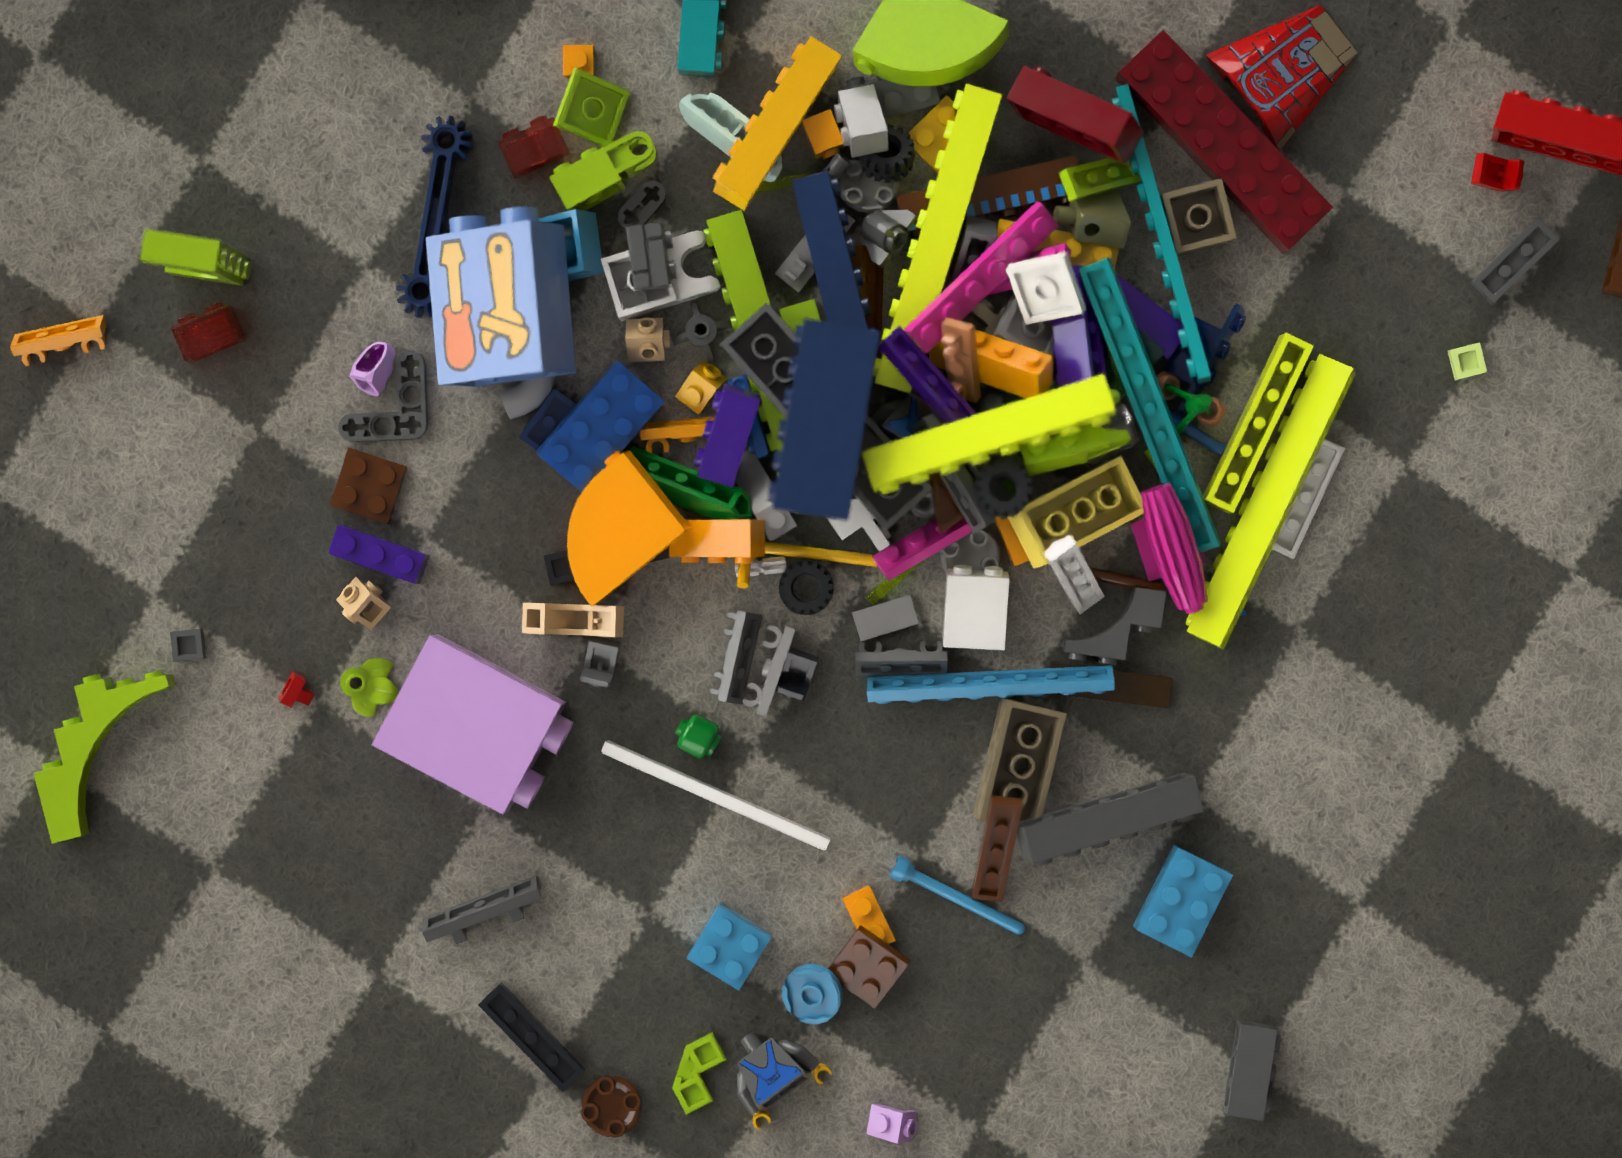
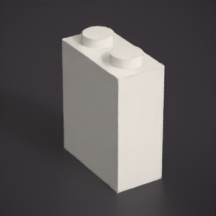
[943,565,1009,650]

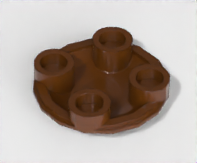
[581,1076,642,1138]

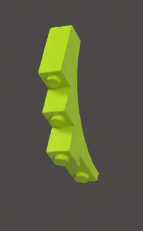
[33,670,176,844]

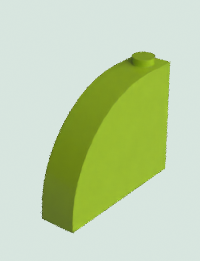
[852,0,1009,87]

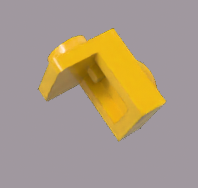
[675,361,727,415]

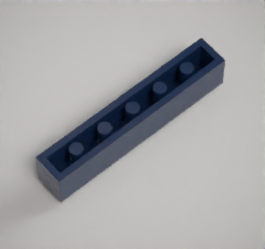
[792,171,879,345]

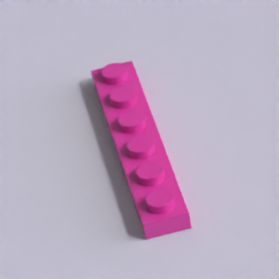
[904,202,1059,354]

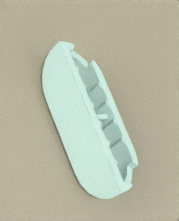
[679,92,782,182]

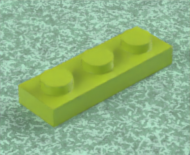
[1059,158,1140,202]

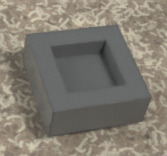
[170,629,206,662]

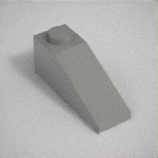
[735,449,797,542]

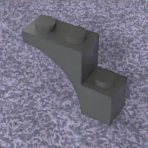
[1062,587,1166,665]

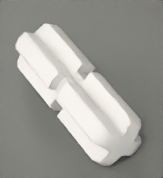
[734,556,787,577]

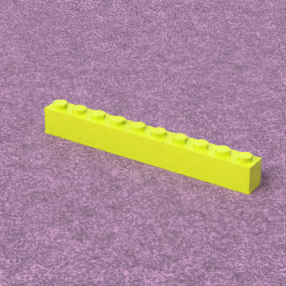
[872,84,1002,394]
[1186,354,1356,650]

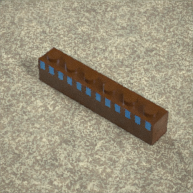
[896,155,1078,239]

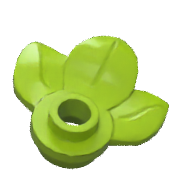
[340,658,399,718]

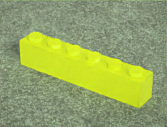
[1203,333,1314,514]

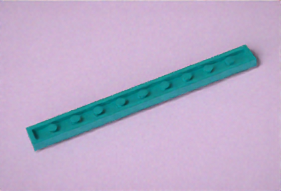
[1112,84,1211,384]
[1079,257,1221,553]

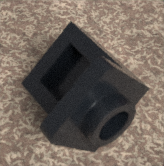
[776,647,819,701]

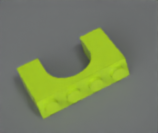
[140,229,251,286]

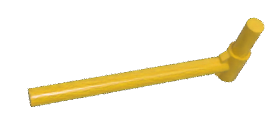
[737,542,877,589]

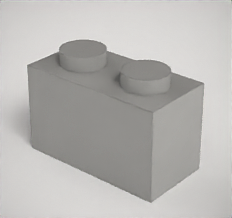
[834,84,888,158]

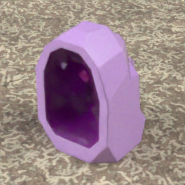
[349,342,396,397]

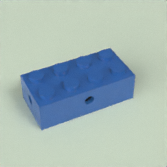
[536,359,665,492]

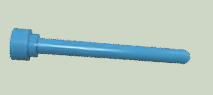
[889,855,1025,935]

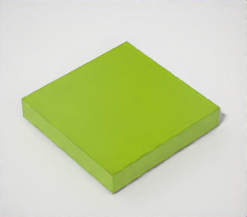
[553,68,631,147]

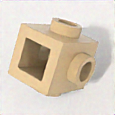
[625,317,671,363]
[336,577,391,630]

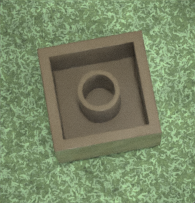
[1160,178,1237,257]

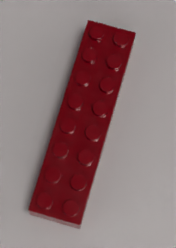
[1115,30,1334,254]

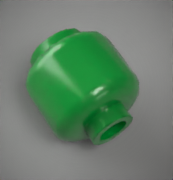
[674,714,722,759]

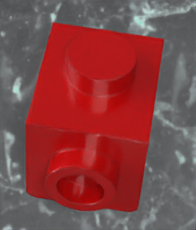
[1471,153,1525,192]

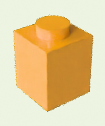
[802,109,844,161]

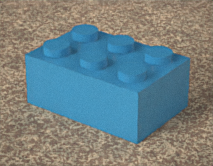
[1133,844,1233,958]

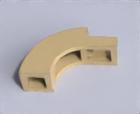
[522,603,624,637]

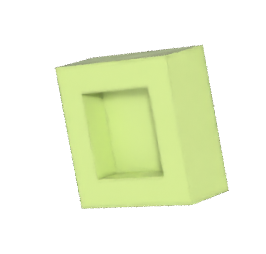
[1447,342,1487,380]

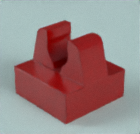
[278,671,315,708]

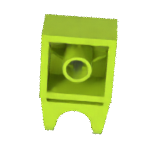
[549,131,657,211]
[1020,389,1131,477]

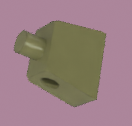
[1054,191,1131,248]

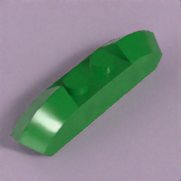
[621,446,752,520]

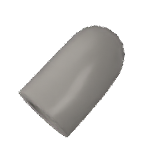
[500,376,555,420]

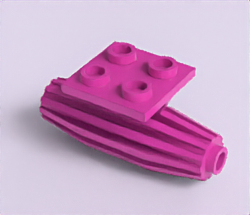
[1130,483,1208,614]

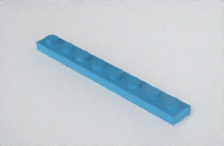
[867,665,1114,704]

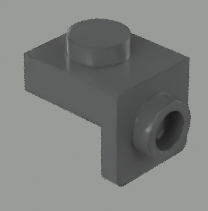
[580,636,621,687]

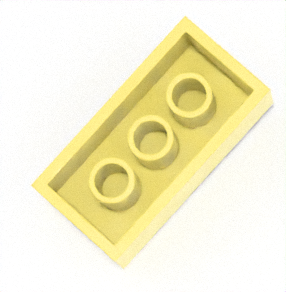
[1008,456,1144,569]

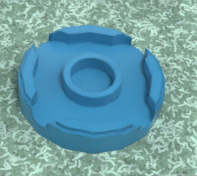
[782,964,843,1025]

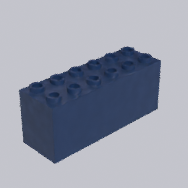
[768,318,880,522]

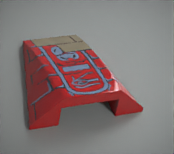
[1205,5,1357,151]

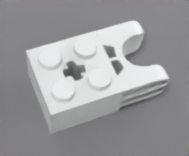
[601,230,721,321]

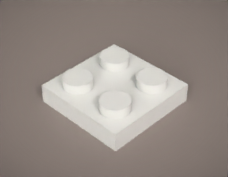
[1006,252,1086,325]

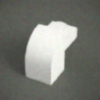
[827,499,891,552]

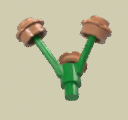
[1156,371,1226,435]

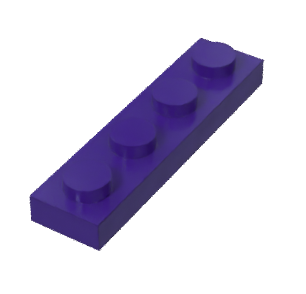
[877,325,978,425]

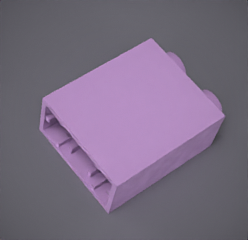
[372,634,574,814]

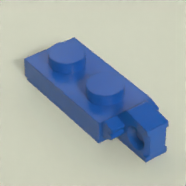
[728,374,771,459]

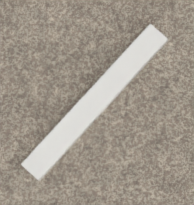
[601,740,830,851]

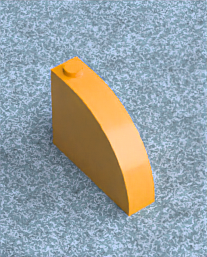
[567,451,691,607]

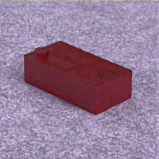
[1006,66,1144,166]

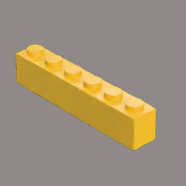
[713,36,842,211]

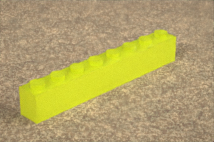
[862,374,1115,494]

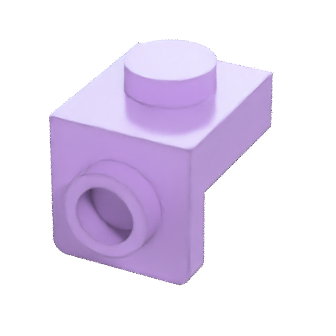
[866,1103,918,1144]

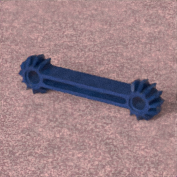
[396,115,474,319]

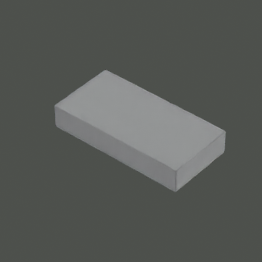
[852,595,919,641]

